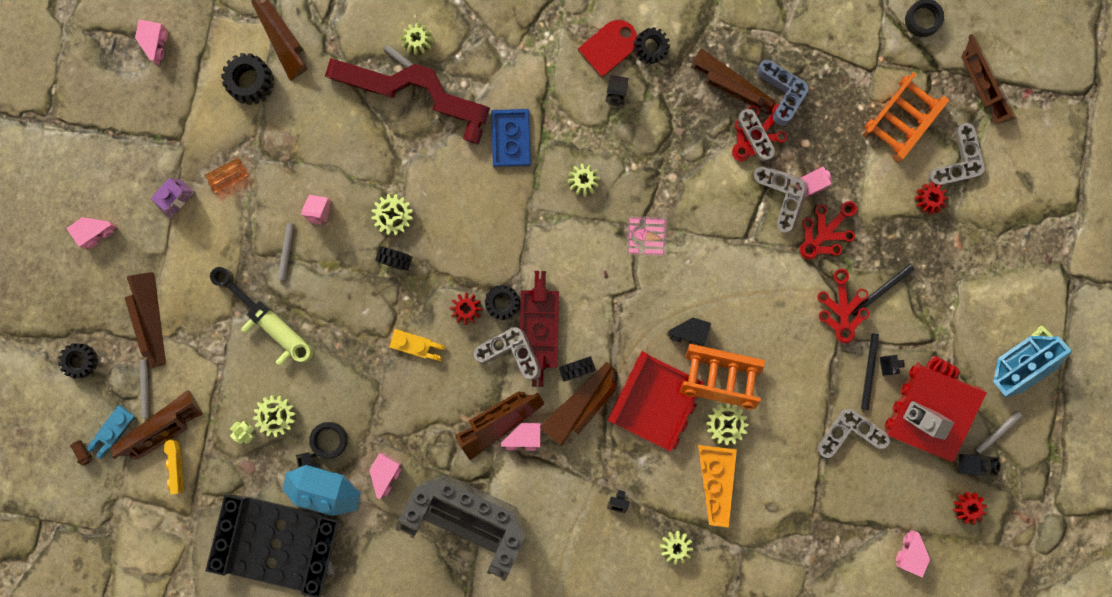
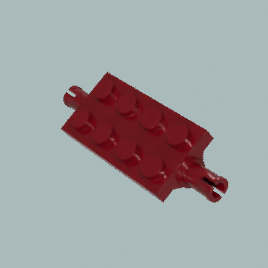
[519,271,559,387]

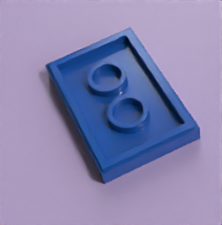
[491,109,531,167]

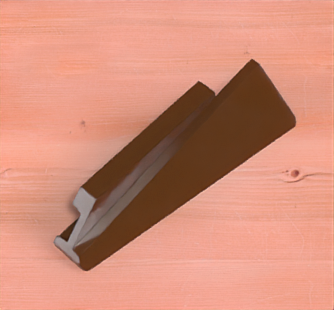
[251,0,308,81]
[961,34,1017,125]
[691,49,775,115]
[124,272,166,369]
[540,362,616,446]
[111,390,203,459]
[455,391,544,460]

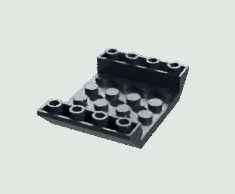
[205,494,339,597]

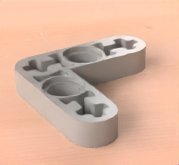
[928,123,985,186]
[754,166,808,233]
[473,327,541,380]
[817,409,890,458]

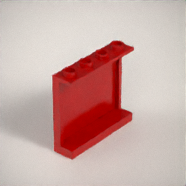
[607,351,704,452]
[884,362,987,462]

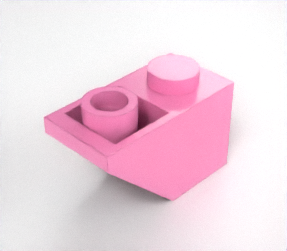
[135,20,168,65]
[796,166,832,198]
[301,195,331,225]
[66,217,117,249]
[501,423,541,451]
[370,453,402,499]
[896,530,930,578]

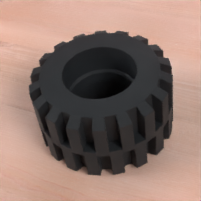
[221,53,274,105]

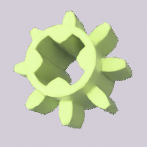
[230,420,255,445]

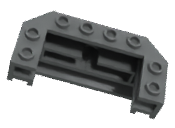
[396,474,527,581]

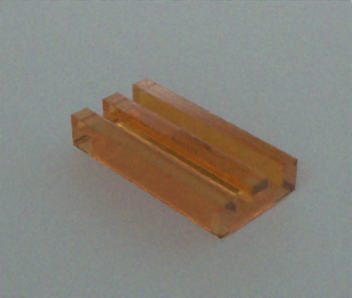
[204,158,248,193]

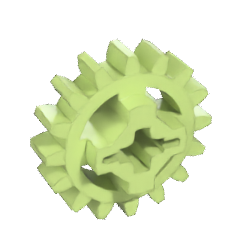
[371,194,413,236]
[253,395,296,437]
[706,403,749,445]

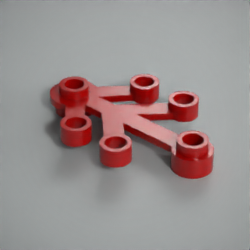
[732,103,788,162]
[799,201,857,260]
[817,269,870,344]

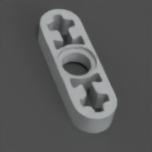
[738,109,775,161]

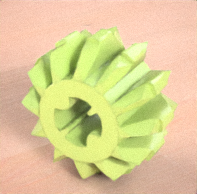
[400,23,433,56]
[568,164,600,197]
[660,531,693,565]

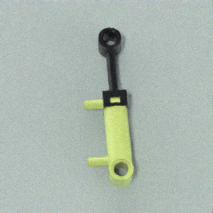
[210,267,314,366]

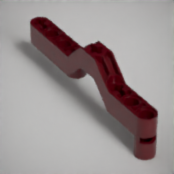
[324,58,490,144]

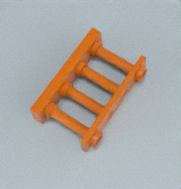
[862,72,949,162]
[679,344,765,410]

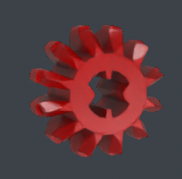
[914,182,949,215]
[450,292,483,325]
[926,356,961,380]
[953,491,988,525]

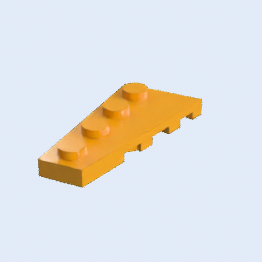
[698,445,737,528]

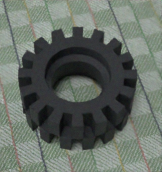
[633,27,670,65]
[375,246,413,271]
[485,285,520,320]
[58,343,98,378]
[558,356,596,382]

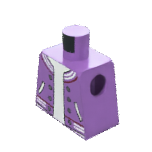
[151,178,195,219]

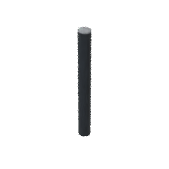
[851,264,914,317]
[861,333,879,410]

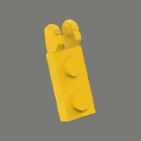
[389,329,446,361]
[164,439,184,495]

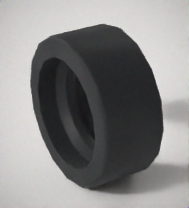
[905,0,944,37]
[309,422,348,459]

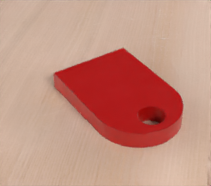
[578,20,637,78]

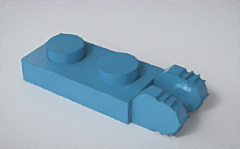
[87,405,136,459]

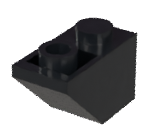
[605,75,629,106]
[666,317,711,346]
[958,454,1001,476]

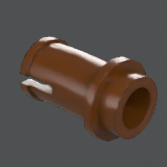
[70,440,92,466]

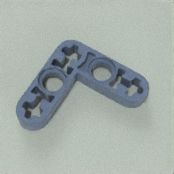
[757,60,808,126]

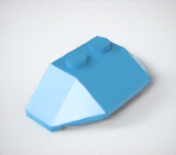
[993,336,1072,397]
[283,465,361,516]

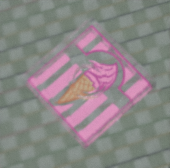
[627,216,667,256]

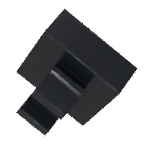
[880,355,905,376]
[296,452,319,468]
[607,490,630,514]

